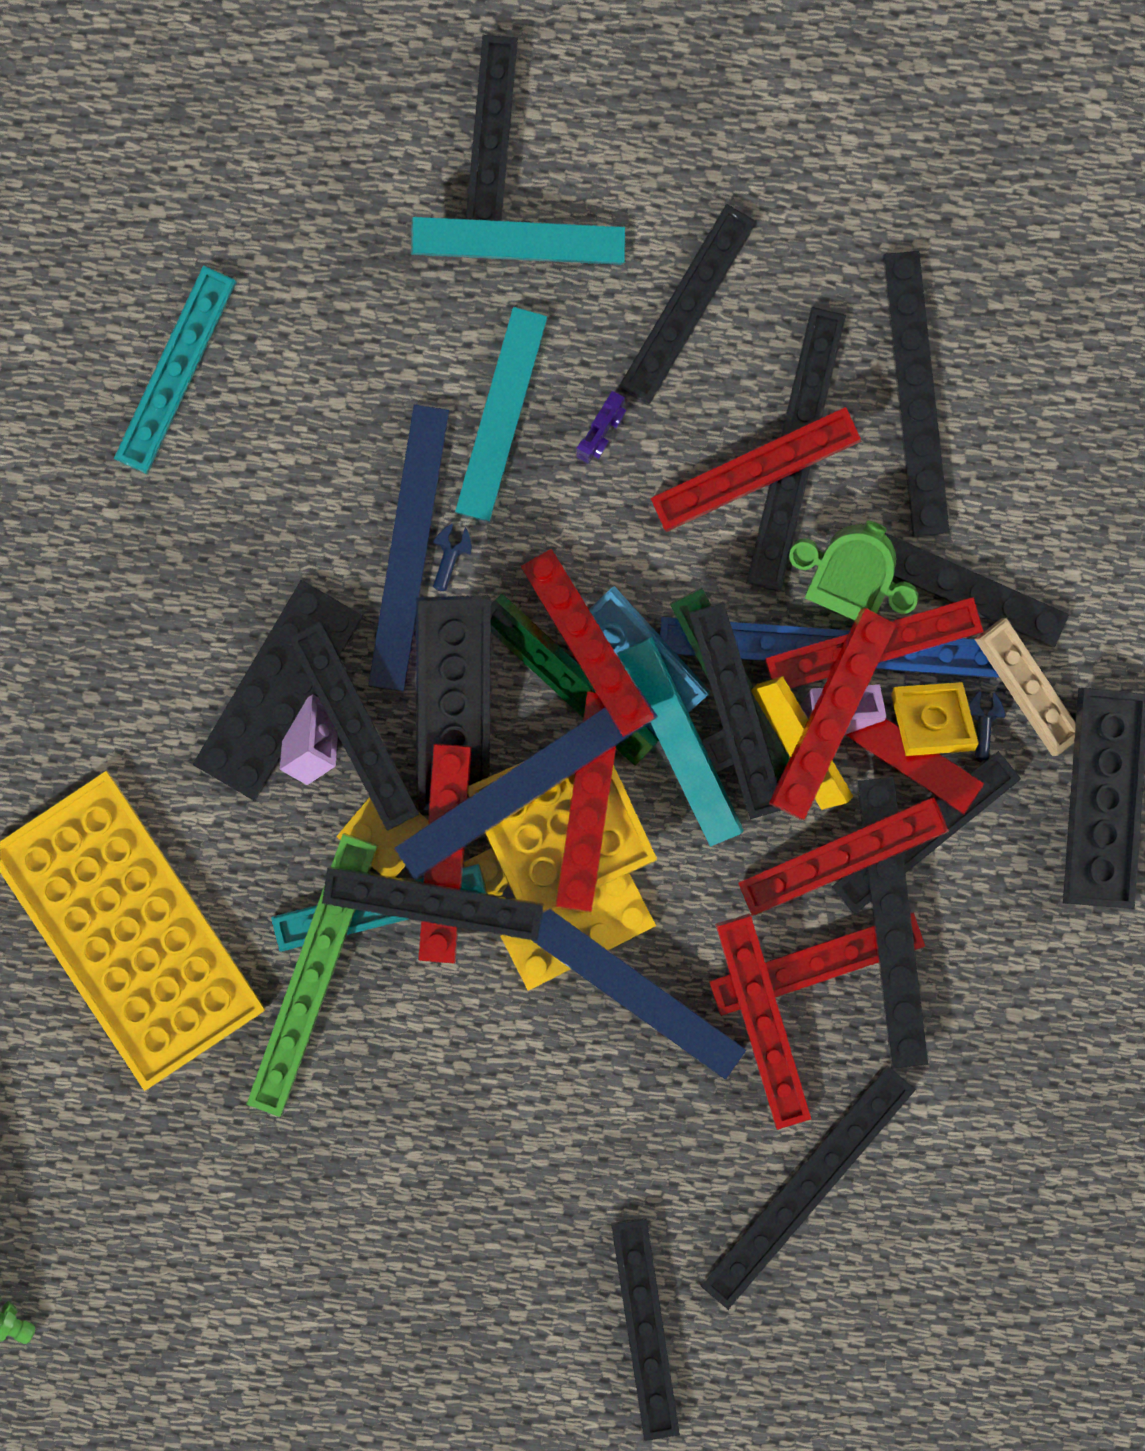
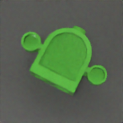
[789,520,918,620]

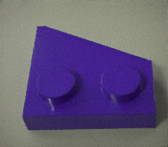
[576,391,627,464]

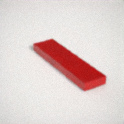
[845,719,984,814]

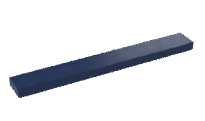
[368,404,449,692]
[394,686,658,879]
[501,885,746,1080]

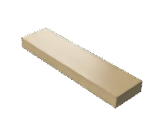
[975,618,1076,756]

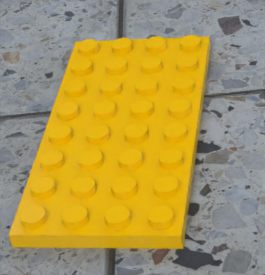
[0,771,266,1091]

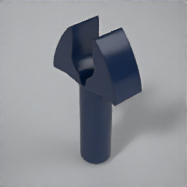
[433,523,472,592]
[968,691,1005,760]

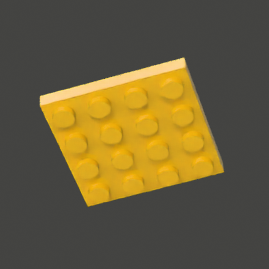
[468,762,657,912]
[463,848,656,991]

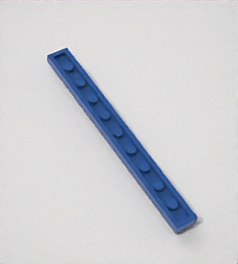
[660,617,1000,678]

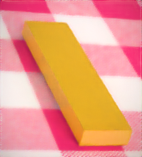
[751,676,854,810]

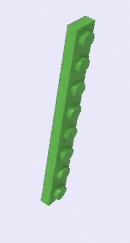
[246,833,378,1117]

